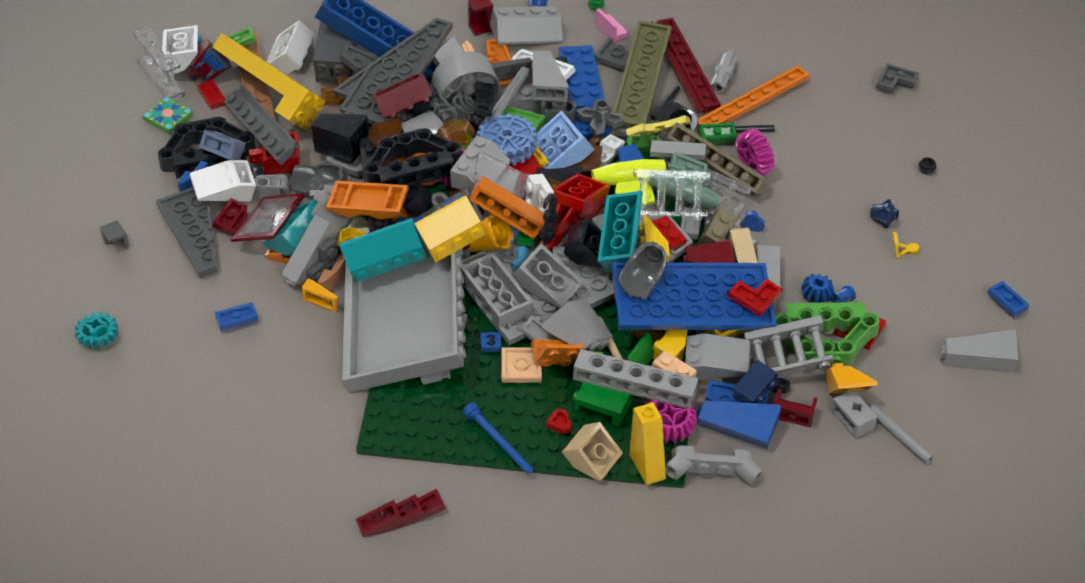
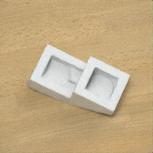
[600,134,625,167]

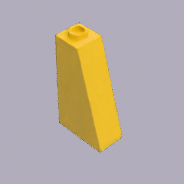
[629,402,666,485]

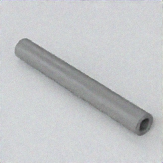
[870,405,933,464]

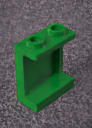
[572,382,634,426]

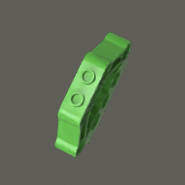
[775,302,879,365]

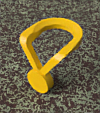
[892,232,919,258]

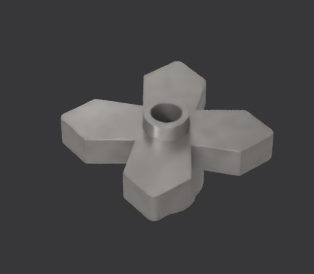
[577,99,625,136]

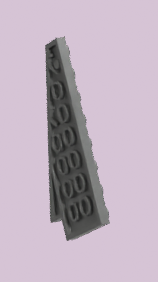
[334,18,453,125]

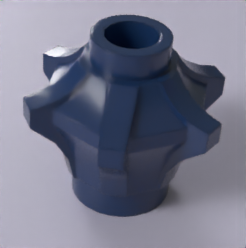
[870,199,899,228]

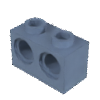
[199,130,245,160]

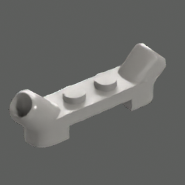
[665,446,762,484]

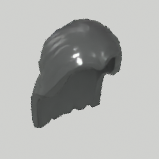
[290,162,347,195]
[618,241,667,300]

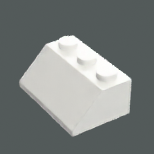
[266,20,314,73]
[162,25,198,74]

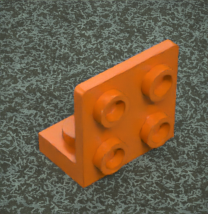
[531,339,584,367]

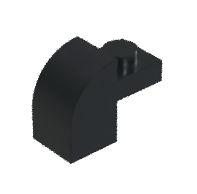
[403,184,432,217]

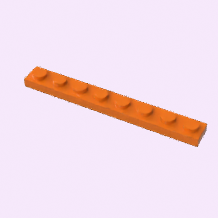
[696,65,810,128]

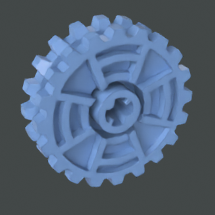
[477,113,537,166]

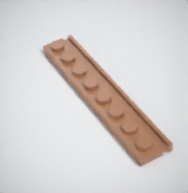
[232,30,275,119]

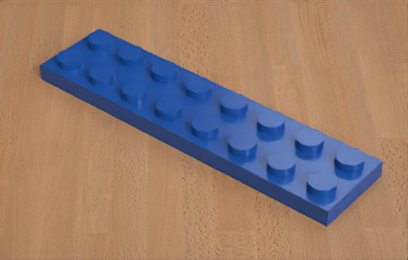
[559,45,612,139]

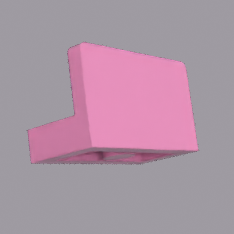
[595,8,628,43]

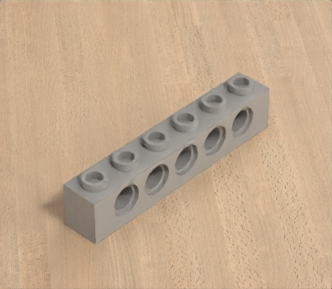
[573,349,698,409]

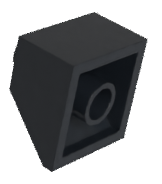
[564,217,603,268]

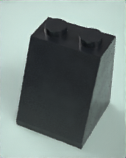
[311,114,369,164]

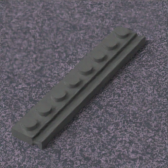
[224,84,300,165]

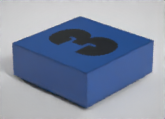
[481,332,501,352]

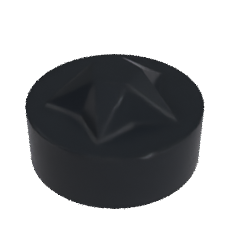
[772,378,790,394]

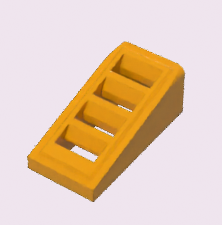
[302,278,339,312]

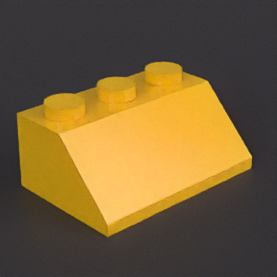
[415,195,486,263]

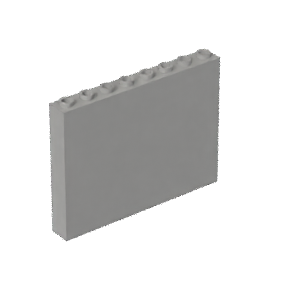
[342,248,466,393]

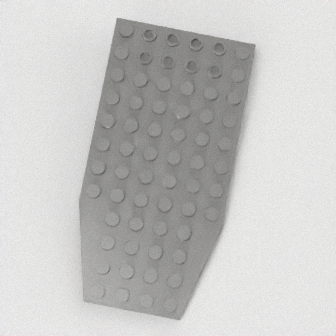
[461,200,693,345]

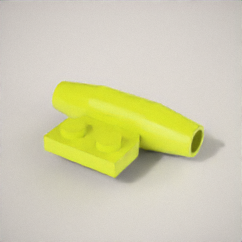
[591,159,666,206]

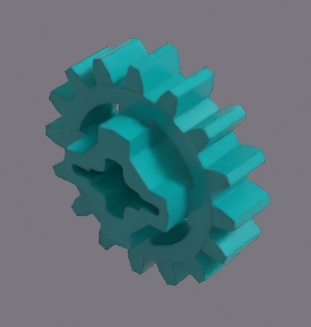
[74,311,119,349]

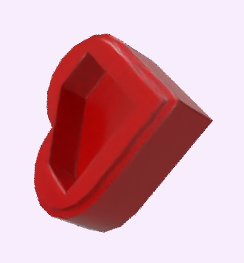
[546,409,571,434]

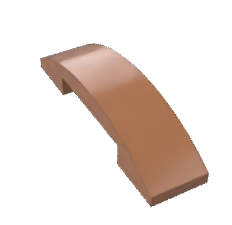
[317,246,346,291]

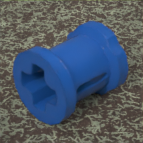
[831,285,856,303]

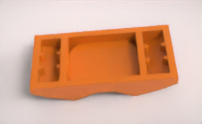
[326,181,409,220]

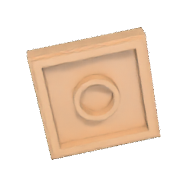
[502,348,542,383]

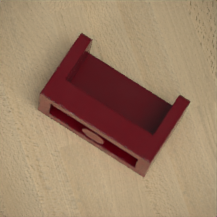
[468,0,493,36]
[774,388,818,428]

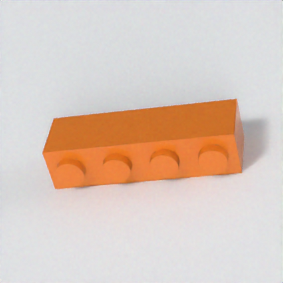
[469,175,545,239]

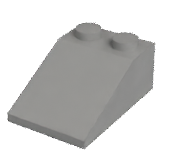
[512,244,583,308]
[685,334,751,381]

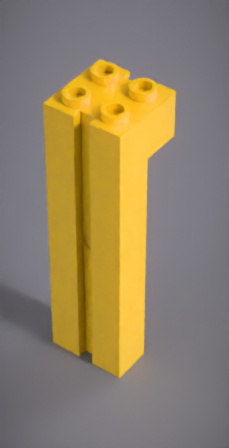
[213,33,326,131]

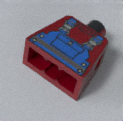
[188,38,232,81]

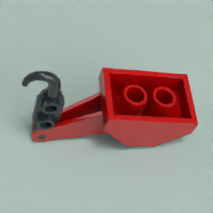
[540,173,610,252]

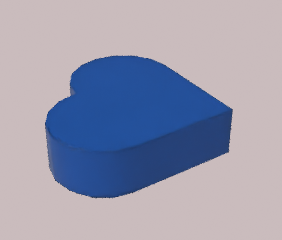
[743,210,765,232]

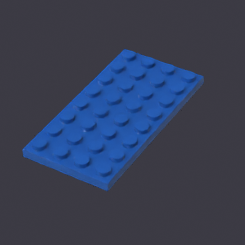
[612,262,777,330]

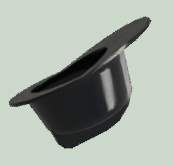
[658,102,698,131]

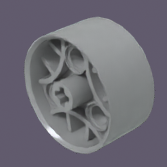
[432,51,501,105]

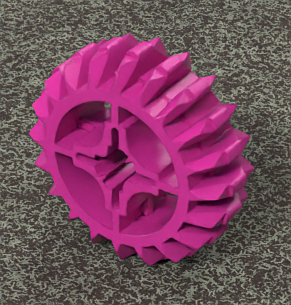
[736,129,775,176]
[645,399,697,444]

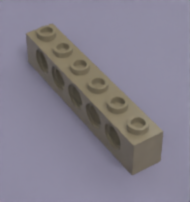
[667,122,770,195]

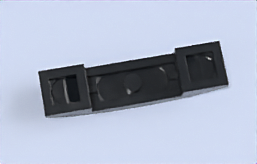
[473,81,496,117]

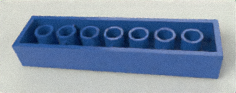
[315,0,437,82]

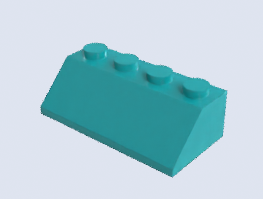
[598,191,643,272]
[339,218,428,283]

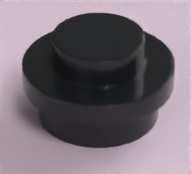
[918,157,937,173]

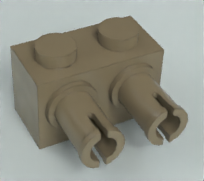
[697,207,740,245]

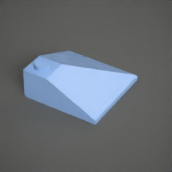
[536,111,595,169]

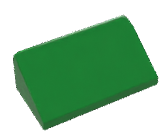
[699,123,737,145]
[627,332,654,365]

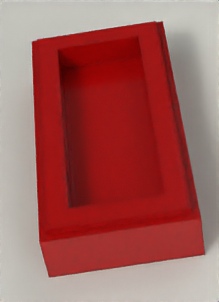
[197,80,226,110]

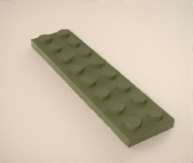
[613,20,672,128]

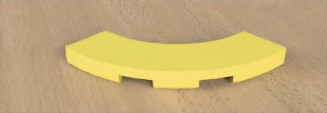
[626,115,691,137]

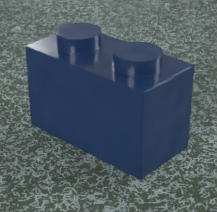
[733,359,778,404]

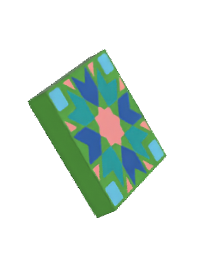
[142,96,193,134]

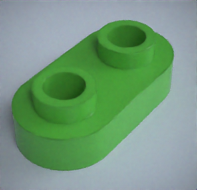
[626,135,662,153]

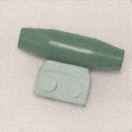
[647,152,720,209]

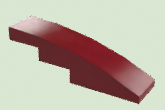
[356,489,446,537]

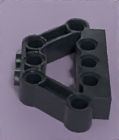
[158,116,256,179]
[363,128,462,187]

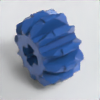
[801,273,834,303]

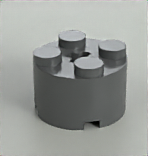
[541,97,577,127]

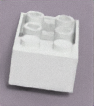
[190,160,256,202]

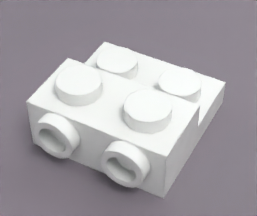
[524,174,554,213]

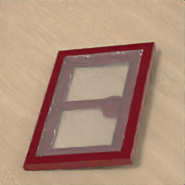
[231,193,305,242]

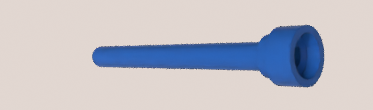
[463,402,533,474]

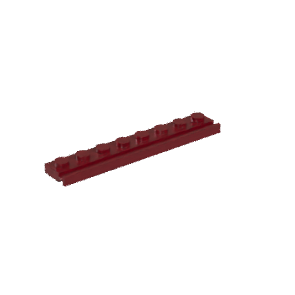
[650,18,721,114]

